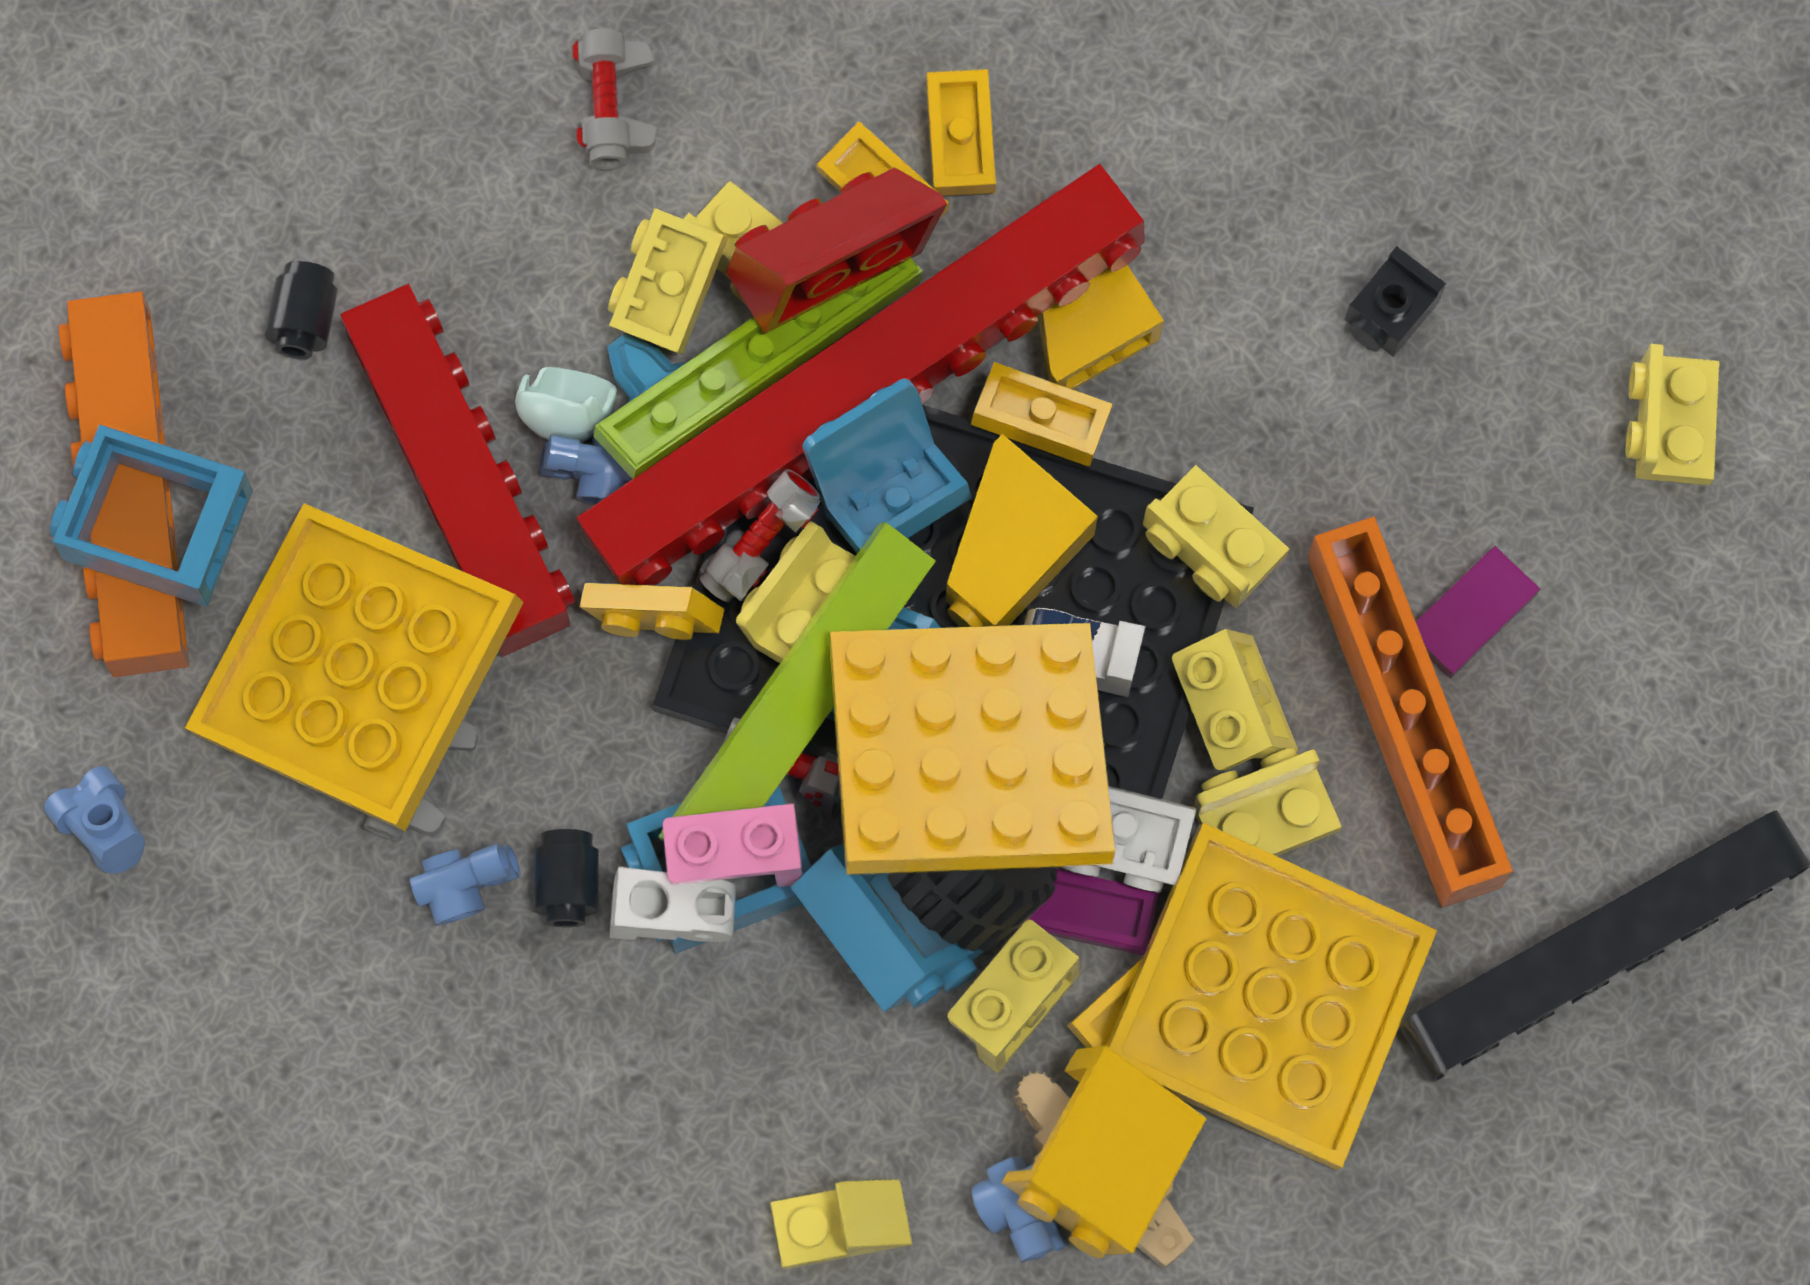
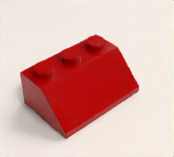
[726,167,947,334]

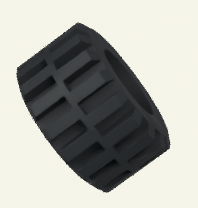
[887,867,1057,952]

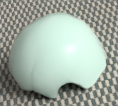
[515,367,617,442]

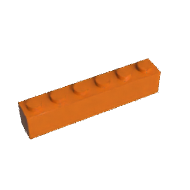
[59,291,190,678]
[1307,516,1513,908]

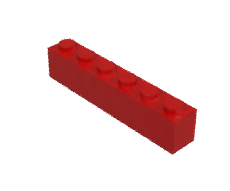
[340,283,575,658]

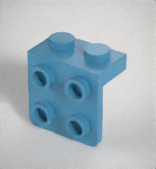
[802,379,972,554]

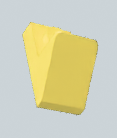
[770,1179,912,1270]

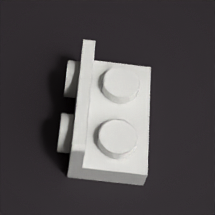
[1061,786,1196,892]

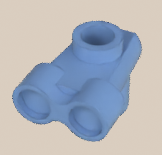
[539,435,632,504]
[44,766,145,874]
[410,843,521,926]
[972,1157,1068,1263]

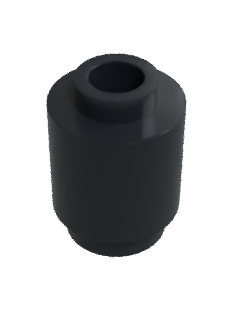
[265,261,338,359]
[533,829,599,928]

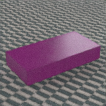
[1416,546,1540,679]
[1019,869,1159,956]

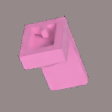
[663,804,803,887]

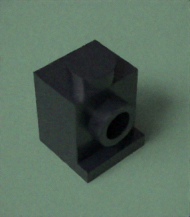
[1344,246,1446,357]

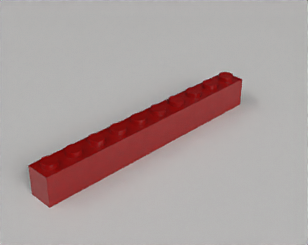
[576,163,1145,586]

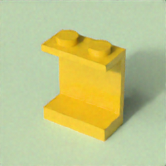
[1001,1045,1207,1259]

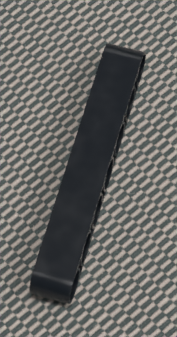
[1399,810,1810,1082]

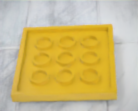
[185,503,524,832]
[829,623,1115,874]
[1106,822,1437,1170]

